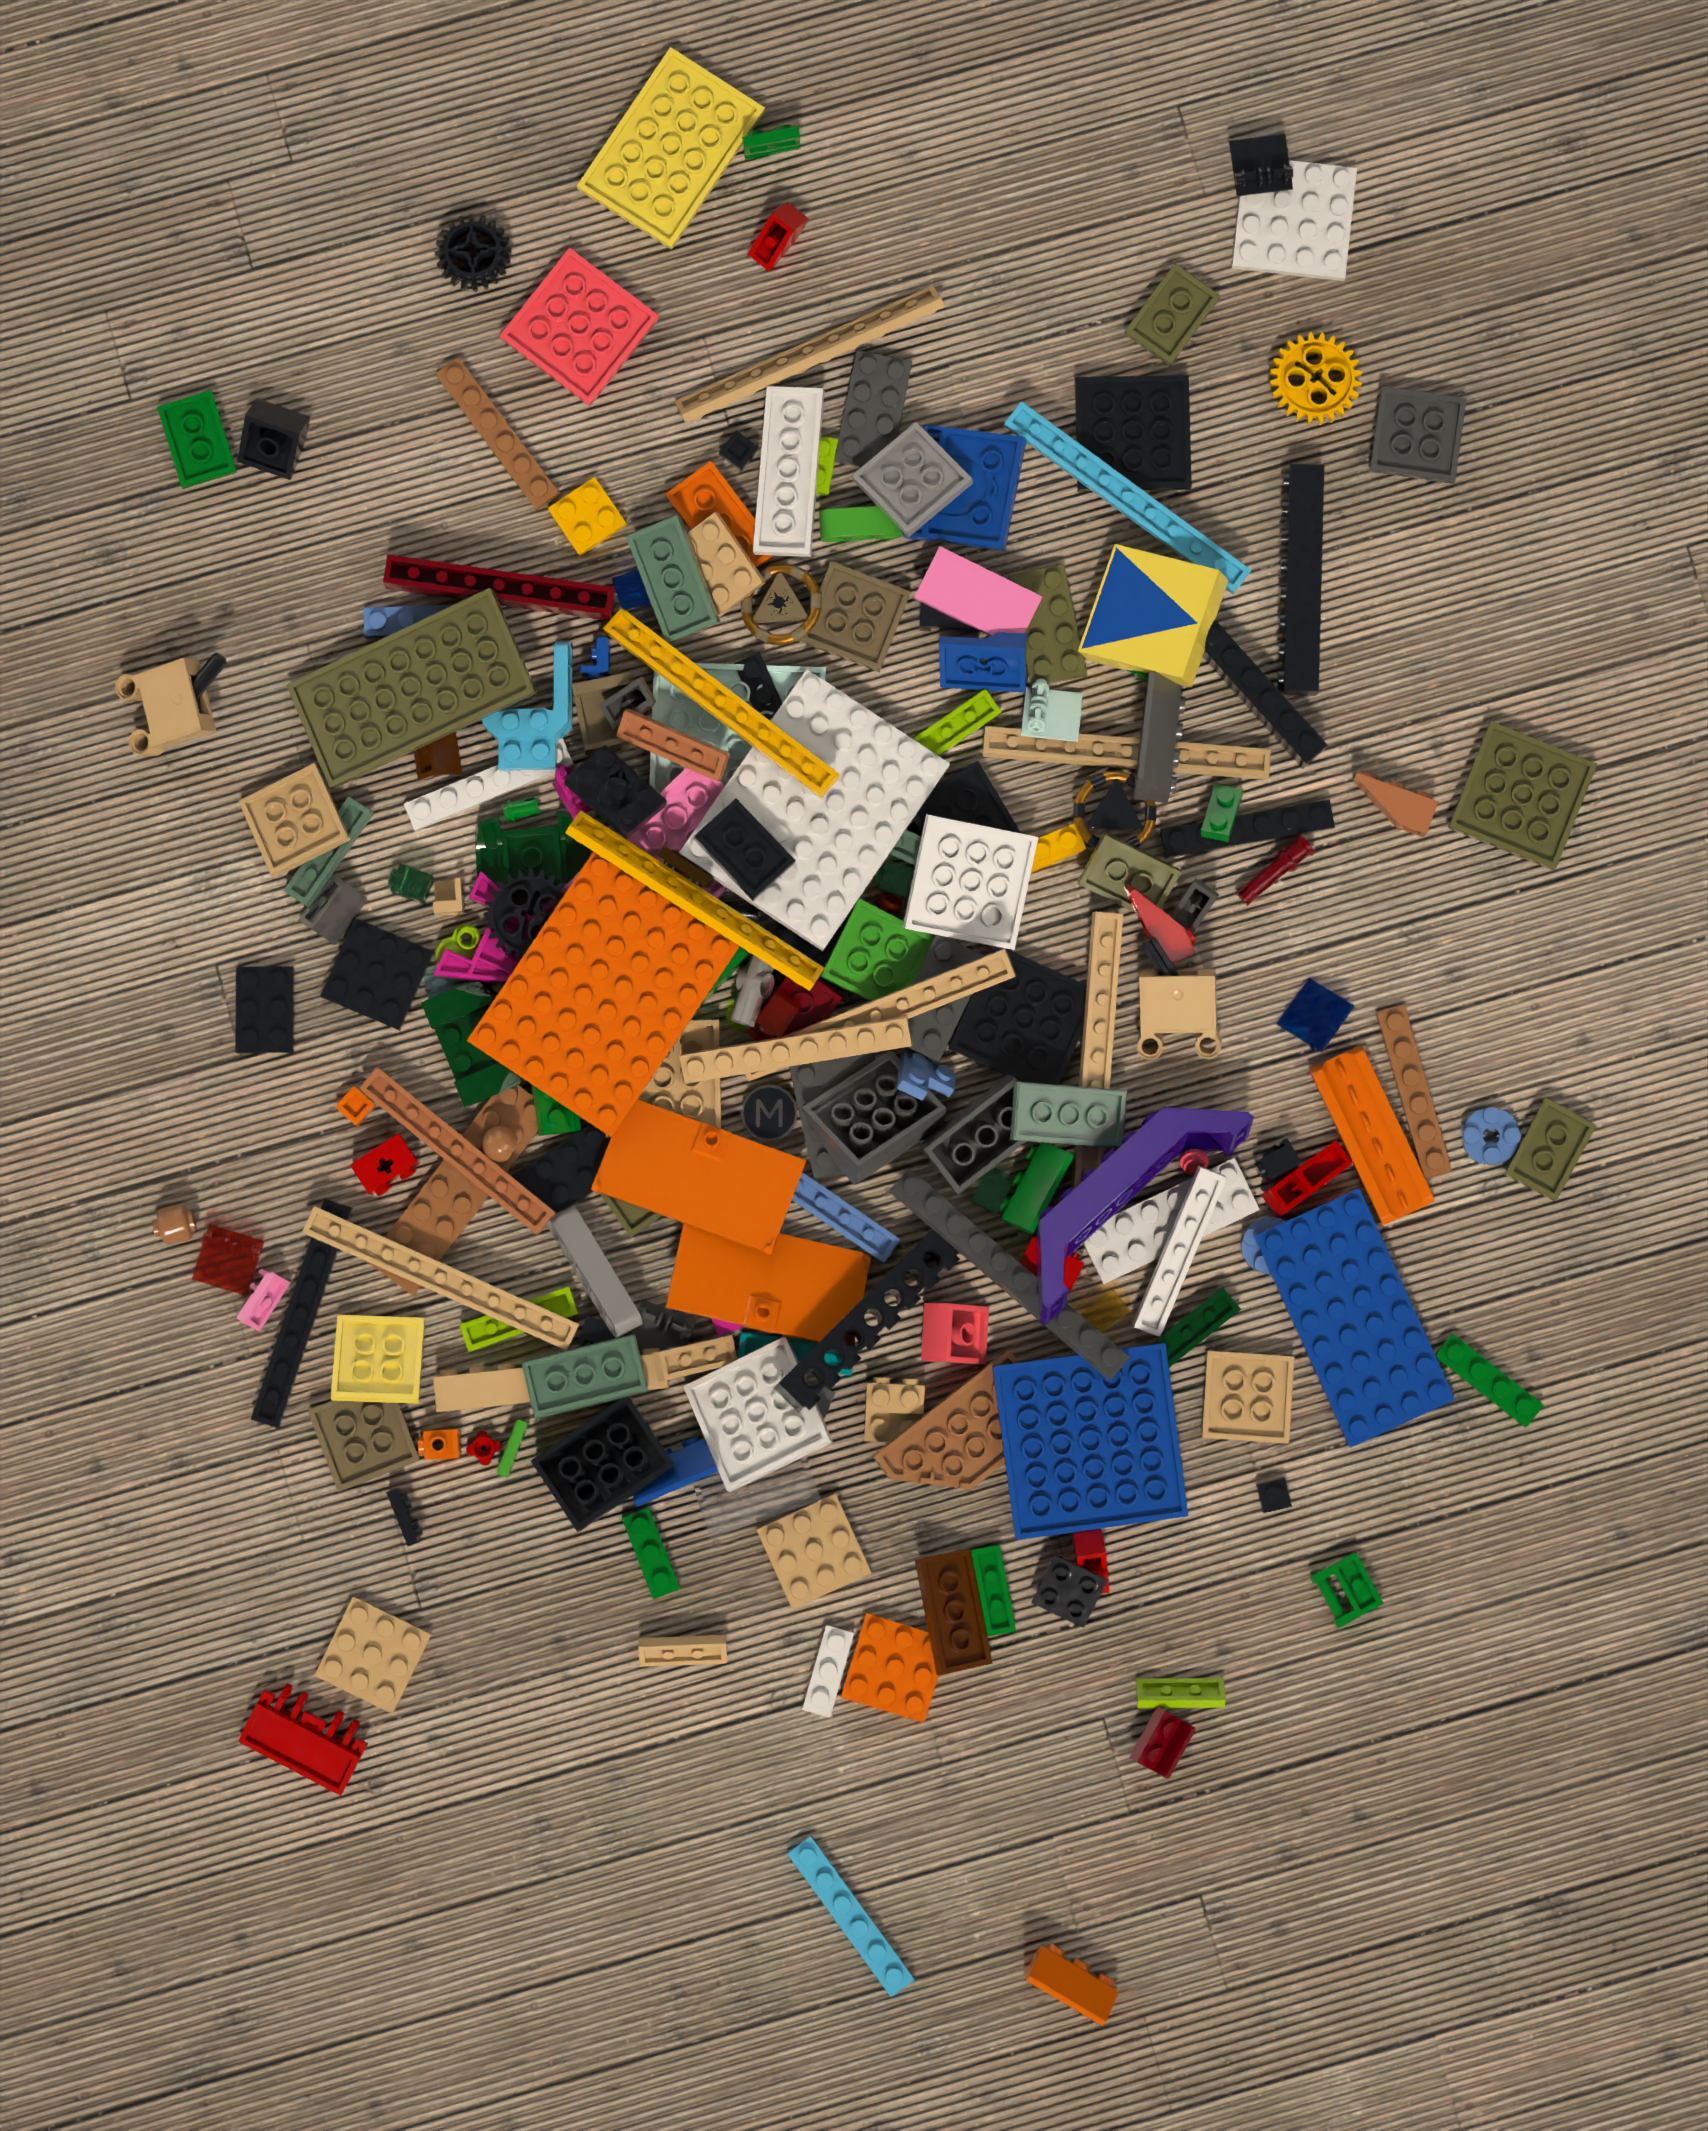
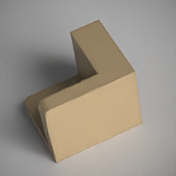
[433,877,465,917]

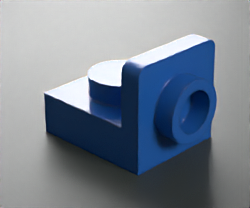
[580,637,611,680]

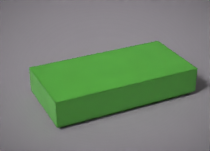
[496,1419,530,1478]

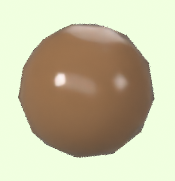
[482,1126,518,1162]

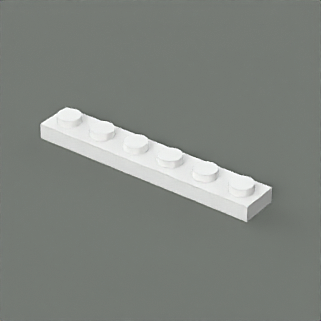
[404,738,574,832]
[1132,1165,1227,1337]

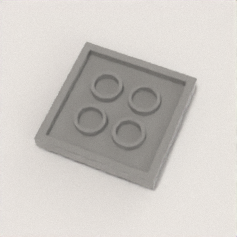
[851,422,973,538]

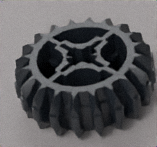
[435,214,512,292]

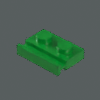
[742,124,801,160]
[531,1084,581,1136]

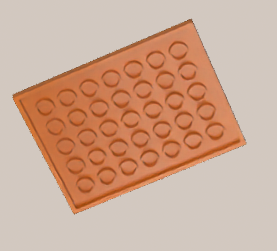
[467,851,740,1137]

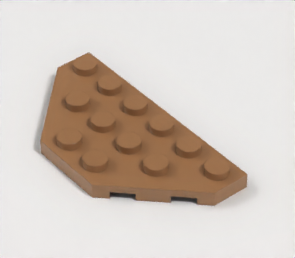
[872,1349,1018,1490]

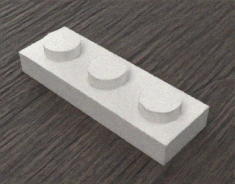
[802,1625,854,1718]

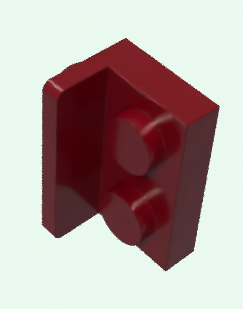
[1129,1706,1196,1779]

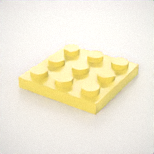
[331,1315,425,1404]

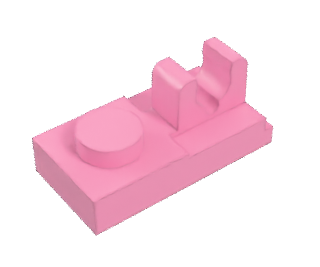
[237,1269,291,1332]

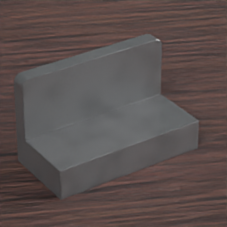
[298,874,367,945]

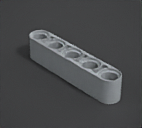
[547,1206,643,1338]

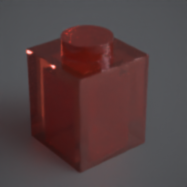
[756,989,802,1038]

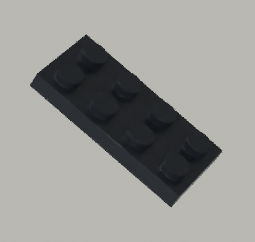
[512,1124,611,1214]

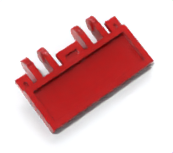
[238,1683,368,1796]

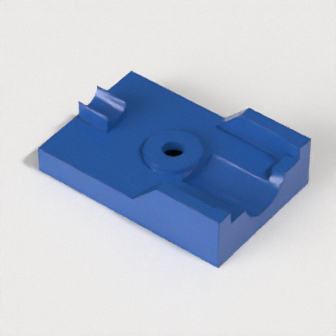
[939,632,1028,693]

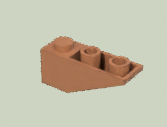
[1352,771,1438,837]

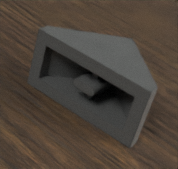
[599,677,656,729]
[1170,878,1219,934]

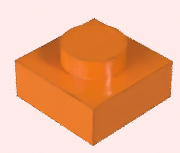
[335,1086,376,1127]

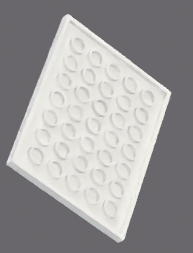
[679,669,950,951]

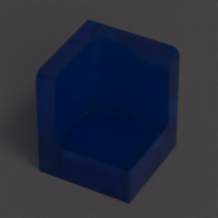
[612,569,651,611]

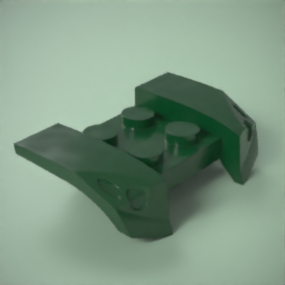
[475,811,590,888]
[421,981,525,1108]

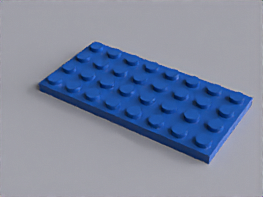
[1253,1188,1455,1448]

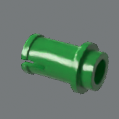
[502,796,540,822]

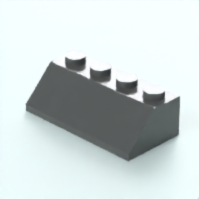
[1133,671,1186,803]

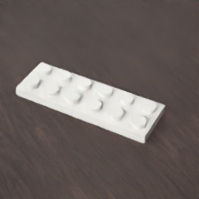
[753,386,824,557]
[1083,1158,1260,1285]

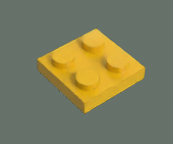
[547,477,627,557]

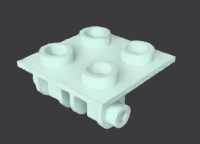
[1021,679,1083,742]

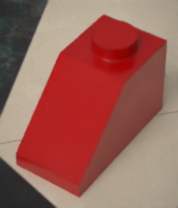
[747,201,809,272]
[1072,1529,1110,1594]

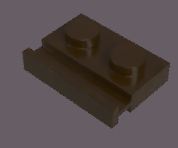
[657,845,715,889]

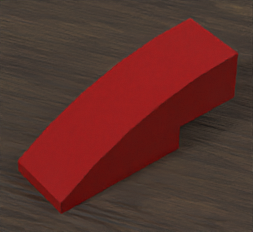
[1261,1140,1353,1218]

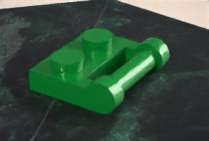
[1309,1552,1384,1628]

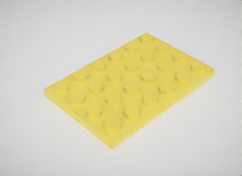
[577,47,765,250]

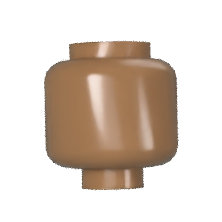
[152,1204,197,1245]

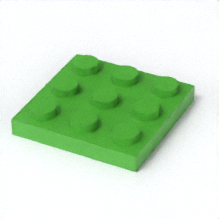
[820,898,935,1002]

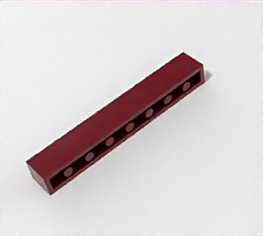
[383,554,616,621]

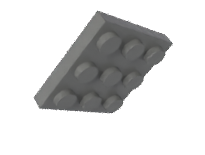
[1369,386,1467,484]

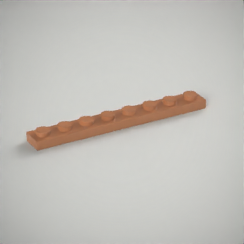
[359,1067,556,1235]

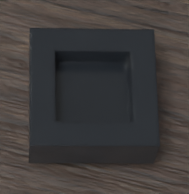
[719,430,759,472]
[1256,1478,1292,1513]

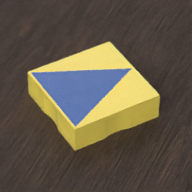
[1078,544,1229,688]

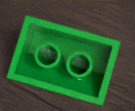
[999,1142,1074,1235]

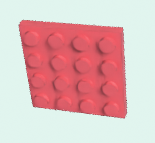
[499,248,660,407]

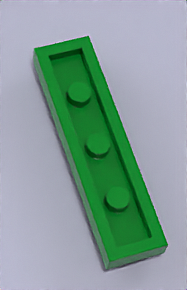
[1435,1333,1544,1428]

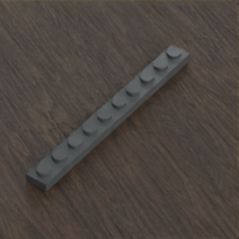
[889,1168,1130,1381]

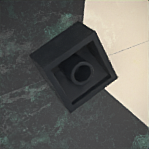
[237,398,310,480]

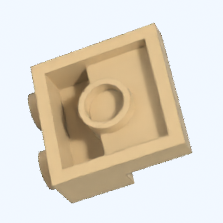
[864,1377,925,1442]

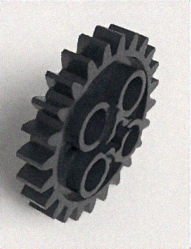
[483,868,566,961]

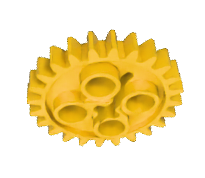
[1269,332,1362,425]

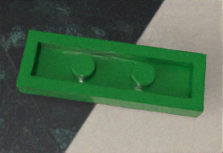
[622,1507,681,1600]
[971,1545,1016,1637]

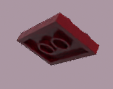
[746,976,843,1041]

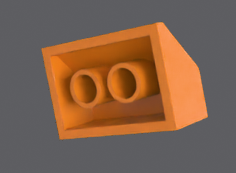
[1024,1943,1119,2026]

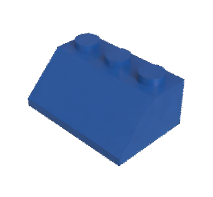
[632,1436,718,1506]

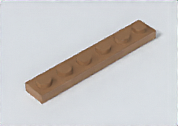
[435,357,560,511]
[1376,1005,1452,1179]

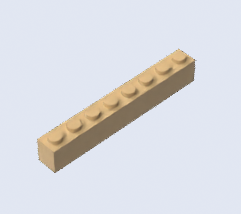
[433,1348,670,1412]

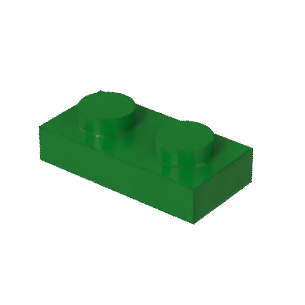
[1201,784,1243,842]

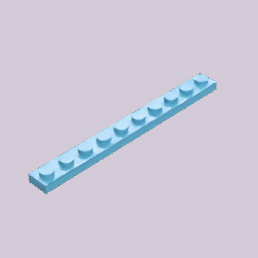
[1004,401,1251,595]

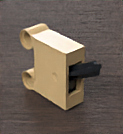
[115,652,227,756]
[1137,937,1222,1060]

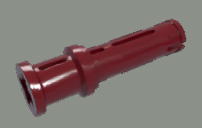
[1236,834,1315,906]

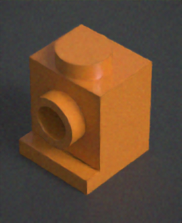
[418,1429,461,1460]

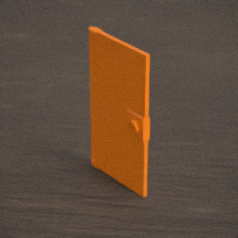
[591,1100,807,1255]
[665,1223,872,1346]

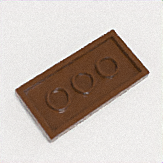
[915,1549,993,1675]

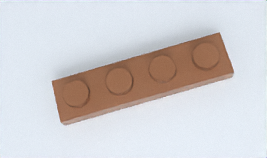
[616,708,730,781]

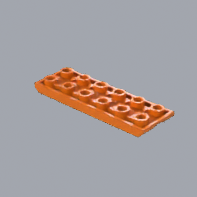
[1308,1045,1435,1226]

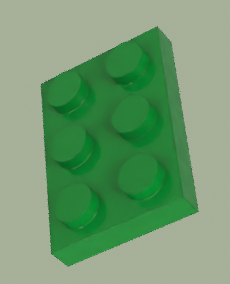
[157,390,238,489]

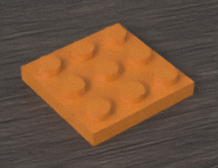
[841,1613,939,1723]

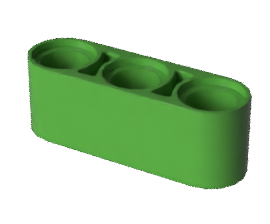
[819,506,903,542]

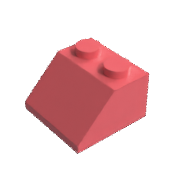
[921,1303,989,1365]

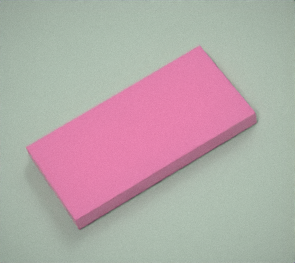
[914,546,1042,636]

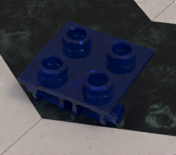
[1276,978,1355,1053]

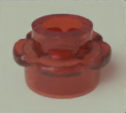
[874,893,902,916]

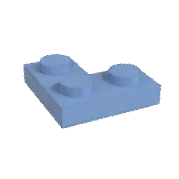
[897,1049,956,1101]

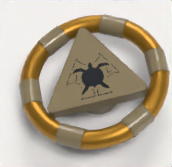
[741,564,822,645]

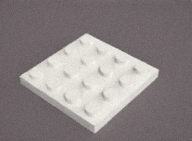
[1232,160,1357,281]
[903,814,1038,950]
[683,1336,833,1492]

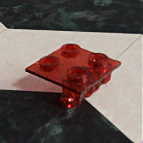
[192,1224,265,1296]

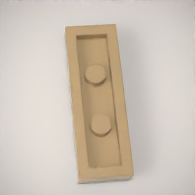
[653,1335,737,1381]
[638,1635,727,1667]

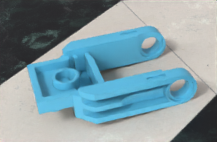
[482,641,572,771]

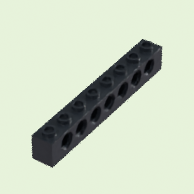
[774,1229,960,1413]

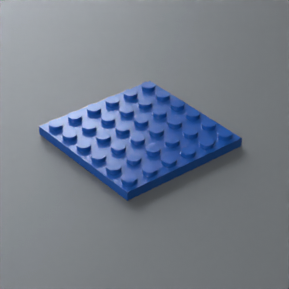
[992,1342,1188,1540]

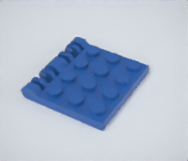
[902,425,1027,551]

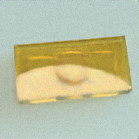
[1080,1289,1131,1334]

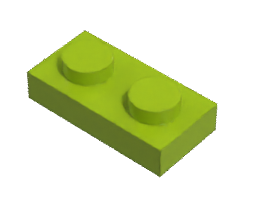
[816,436,838,497]

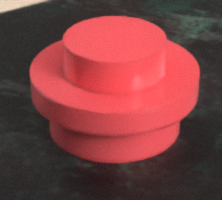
[1179,1149,1209,1175]

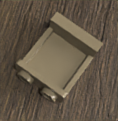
[571,673,637,755]

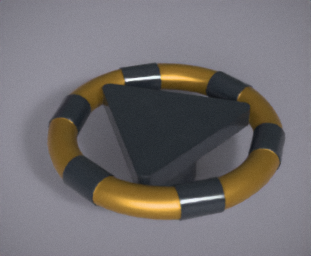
[1073,771,1157,848]

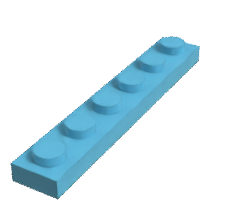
[787,1836,915,1997]

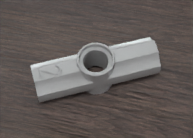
[729,954,774,1027]

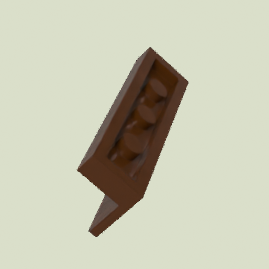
[414,732,462,780]

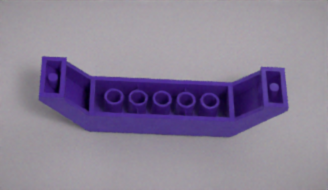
[1036,1107,1254,1326]

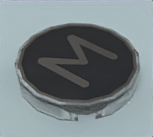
[741,1084,798,1143]

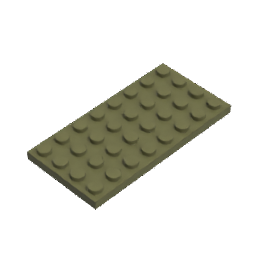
[286,588,537,789]

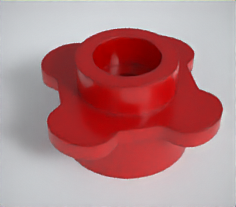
[466,1431,501,1465]

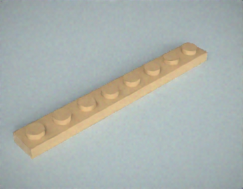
[679,1016,913,1084]

